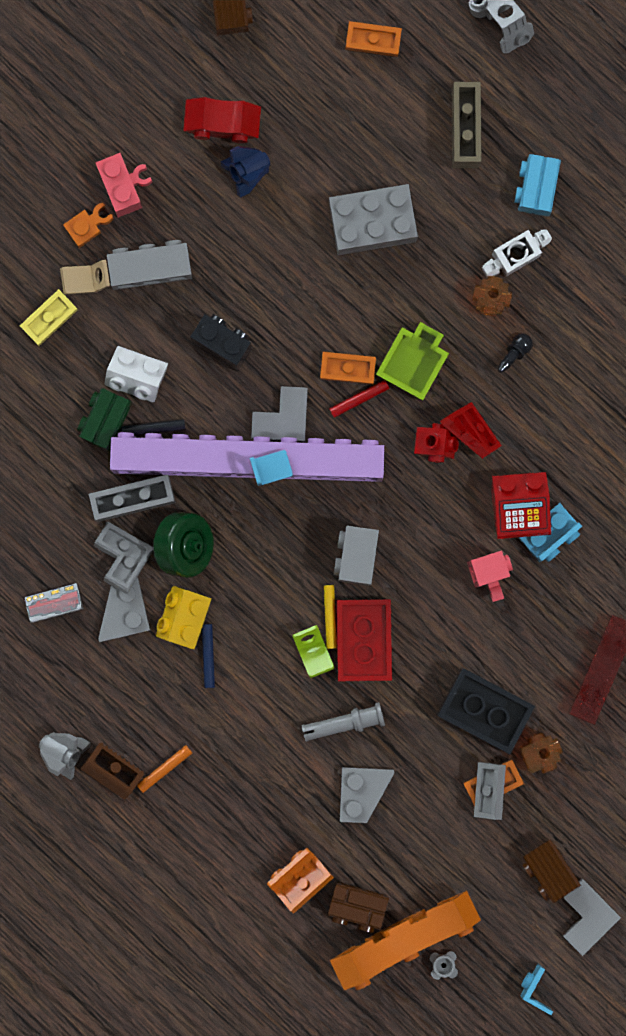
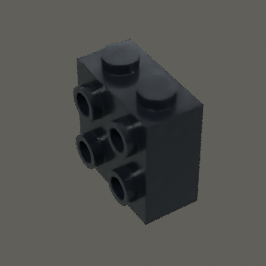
[190,314,252,372]

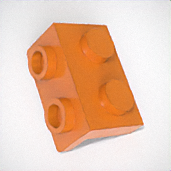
[267,848,334,914]

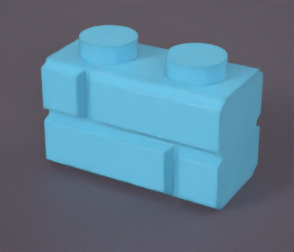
[514,154,561,216]

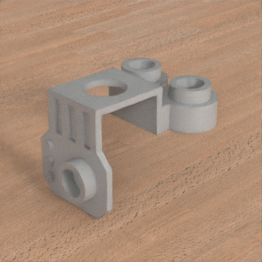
[469,0,534,53]

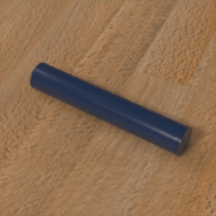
[202,624,215,688]

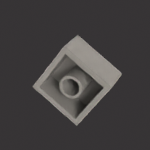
[334,526,379,586]

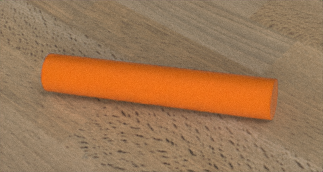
[137,745,192,793]

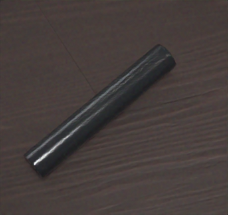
[122,419,186,435]

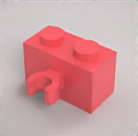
[96,153,152,218]
[467,551,513,602]

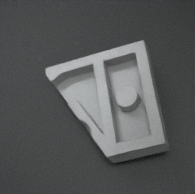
[98,578,150,642]
[340,767,394,823]

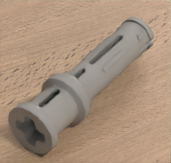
[302,702,385,742]

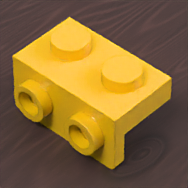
[156,586,211,649]

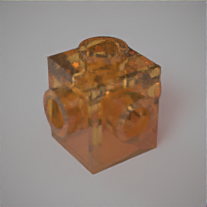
[472,276,512,317]
[518,732,563,774]

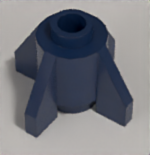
[221,146,270,198]

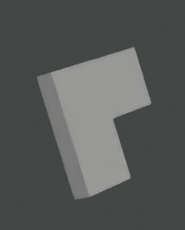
[251,386,308,442]
[94,522,154,594]
[563,878,621,956]

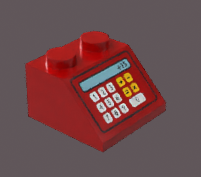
[491,472,551,539]

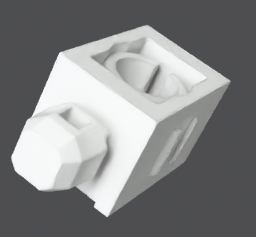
[482,230,552,277]

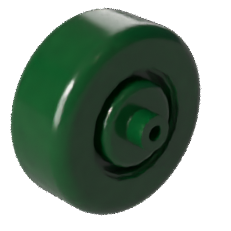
[153,512,214,578]

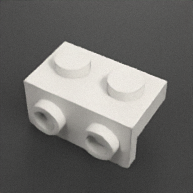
[104,346,168,402]

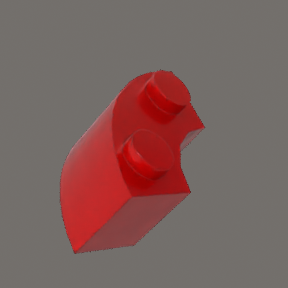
[183,97,261,144]

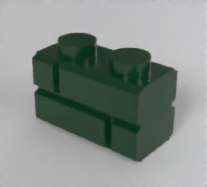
[77,388,132,452]

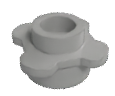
[430,951,458,980]

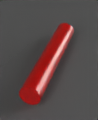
[329,380,389,418]

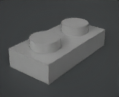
[474,762,506,820]

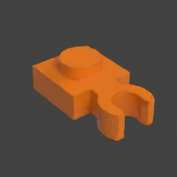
[63,203,113,248]

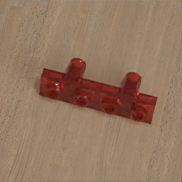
[569,615,626,725]

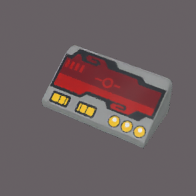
[25,583,84,623]

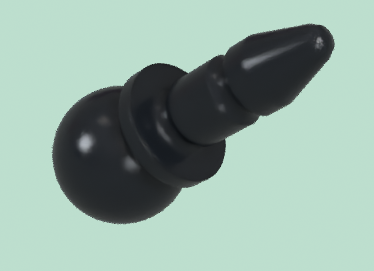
[498,333,533,373]

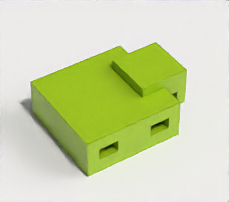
[376,322,449,400]

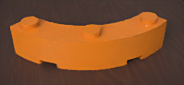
[330,891,481,990]

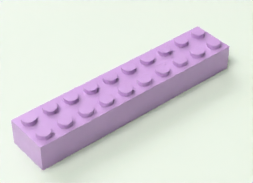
[110,432,384,482]

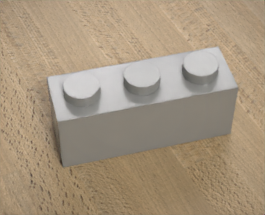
[107,240,192,290]
[89,475,176,522]

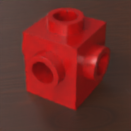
[414,423,459,463]

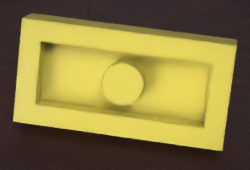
[20,289,78,346]

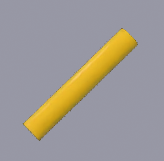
[324,585,337,649]

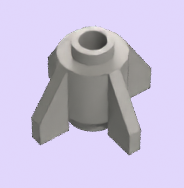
[39,732,91,780]

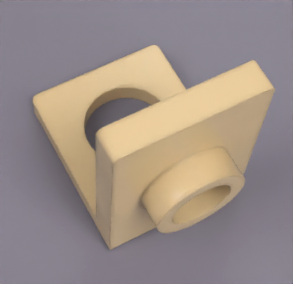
[60,260,110,294]

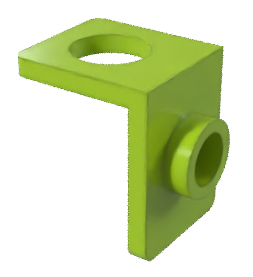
[293,625,334,678]

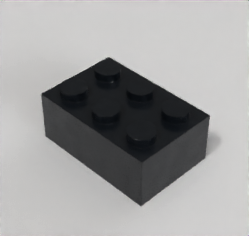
[436,668,535,754]

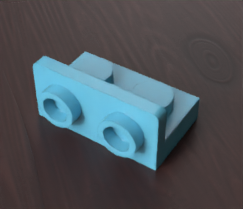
[519,503,582,562]

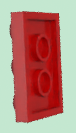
[337,599,392,681]

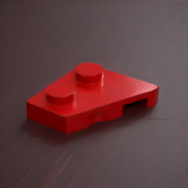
[440,402,502,459]

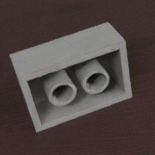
[329,184,418,255]

